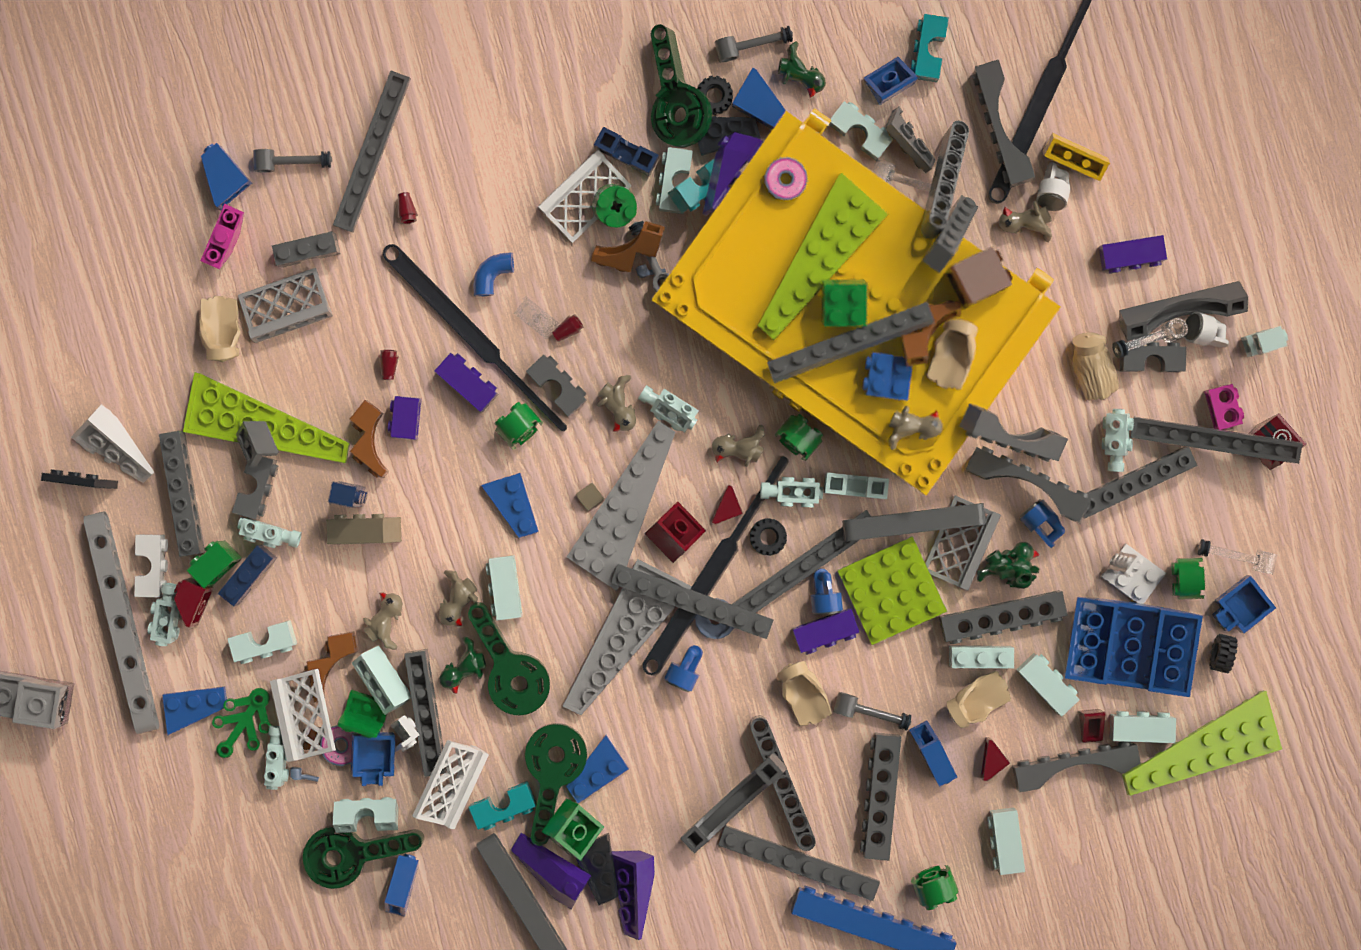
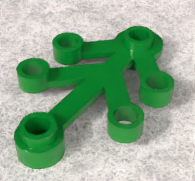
[212,688,272,758]

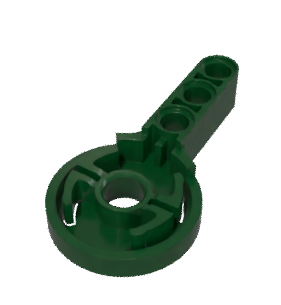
[650,24,712,147]
[468,602,550,716]
[525,723,587,846]
[303,825,425,889]

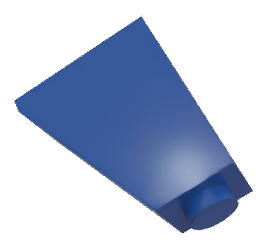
[732,68,785,130]
[201,143,252,210]
[909,721,958,787]
[384,854,419,917]

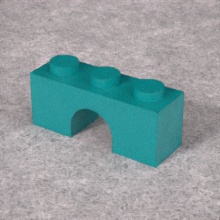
[910,14,949,82]
[667,158,715,213]
[469,781,537,831]

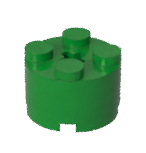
[592,184,637,228]
[494,402,543,450]
[775,414,824,461]
[1171,558,1205,600]
[911,865,959,911]

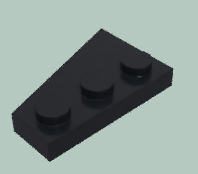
[697,116,761,156]
[41,469,118,489]
[576,833,619,905]

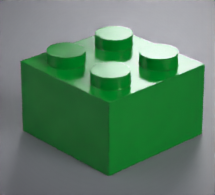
[821,279,868,327]
[187,540,242,588]
[542,798,605,861]

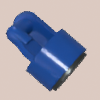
[1020,499,1065,548]
[810,568,843,615]
[664,645,703,692]

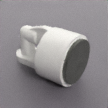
[1036,161,1070,211]
[1183,312,1229,347]

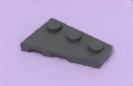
[886,106,935,173]

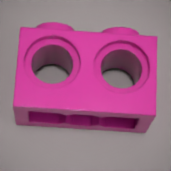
[1204,384,1244,430]

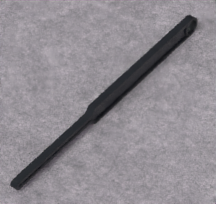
[988,0,1092,204]
[383,244,567,431]
[643,456,789,676]

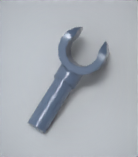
[636,264,666,278]
[290,767,319,782]

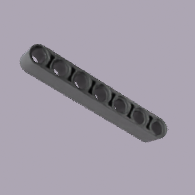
[921,120,969,239]
[842,503,986,541]
[750,715,816,851]
[476,833,567,950]

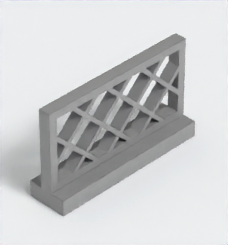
[238,268,333,343]
[925,496,1001,591]

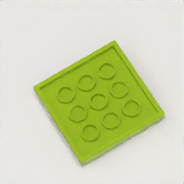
[838,536,947,645]

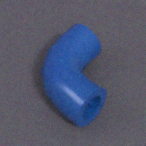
[473,252,514,297]

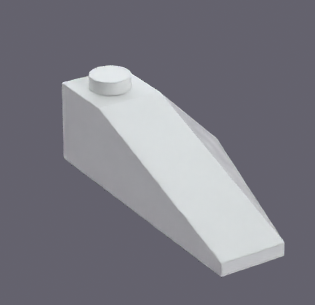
[71,404,154,483]

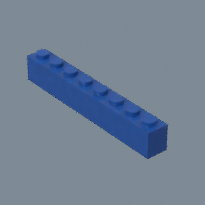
[791,886,957,950]

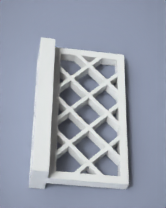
[538,150,632,243]
[270,669,336,762]
[412,740,489,829]

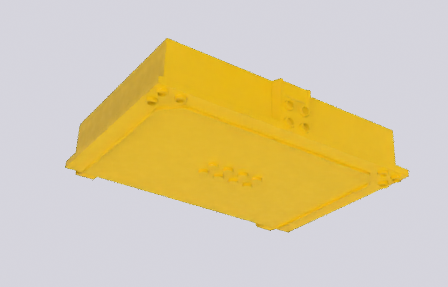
[652,108,1061,496]

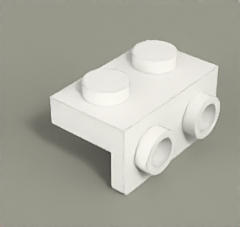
[391,715,419,752]

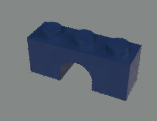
[594,127,659,177]
[328,481,368,508]
[218,545,277,607]

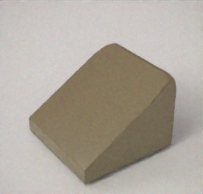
[575,482,604,511]

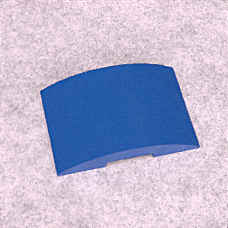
[1065,597,1203,697]

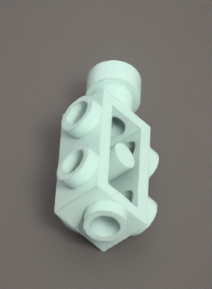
[638,385,699,433]
[1102,409,1134,472]
[760,477,823,507]
[237,517,302,548]
[147,583,181,646]
[264,726,289,790]

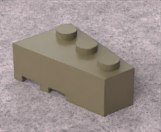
[326,514,402,544]

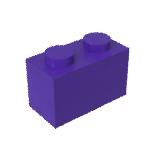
[388,396,422,440]

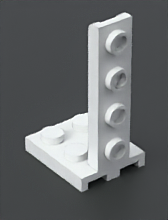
[1101,544,1166,604]

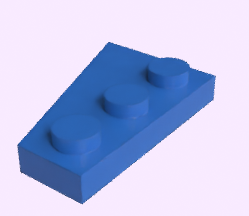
[481,473,539,538]
[162,686,228,736]
[566,735,629,803]

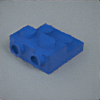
[862,352,912,401]

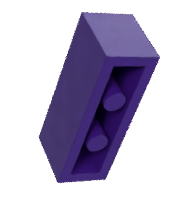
[1098,235,1168,274]
[434,352,499,413]
[792,608,860,655]

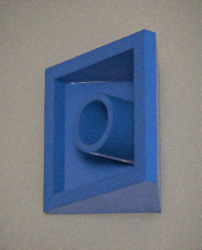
[864,57,918,105]

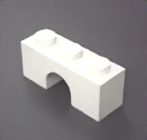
[134,534,168,597]

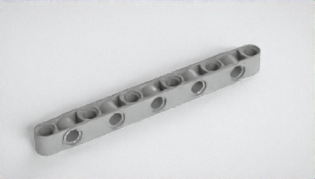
[84,511,159,734]

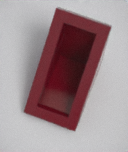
[712,485,743,524]
[1079,709,1106,743]
[980,737,1010,781]

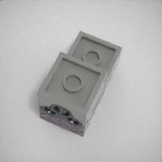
[0,671,74,729]

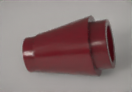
[398,192,418,224]
[552,314,584,342]
[378,350,399,380]

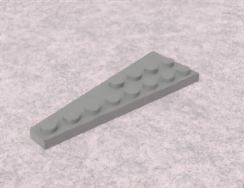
[567,421,676,591]
[563,559,692,715]

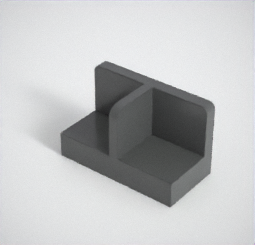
[236,421,279,467]

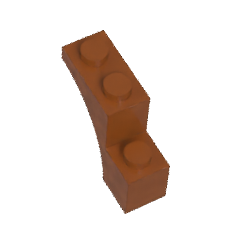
[591,221,665,273]
[901,300,962,367]
[350,400,389,478]
[304,631,358,702]

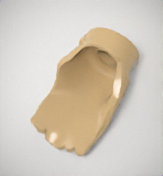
[199,296,240,362]
[927,320,978,390]
[1072,332,1119,401]
[777,661,832,726]
[946,671,1011,728]

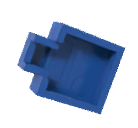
[1212,575,1276,634]
[351,732,395,786]

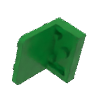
[337,690,387,738]

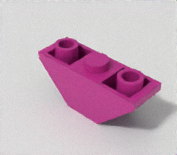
[200,204,244,269]

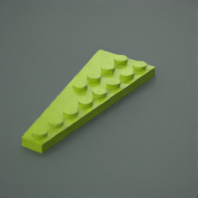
[758,173,888,340]
[183,372,350,463]
[1122,690,1282,796]

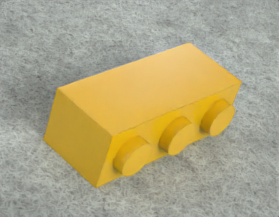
[1043,133,1110,181]

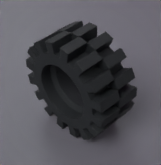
[696,75,733,115]
[750,518,787,556]
[1209,634,1238,673]

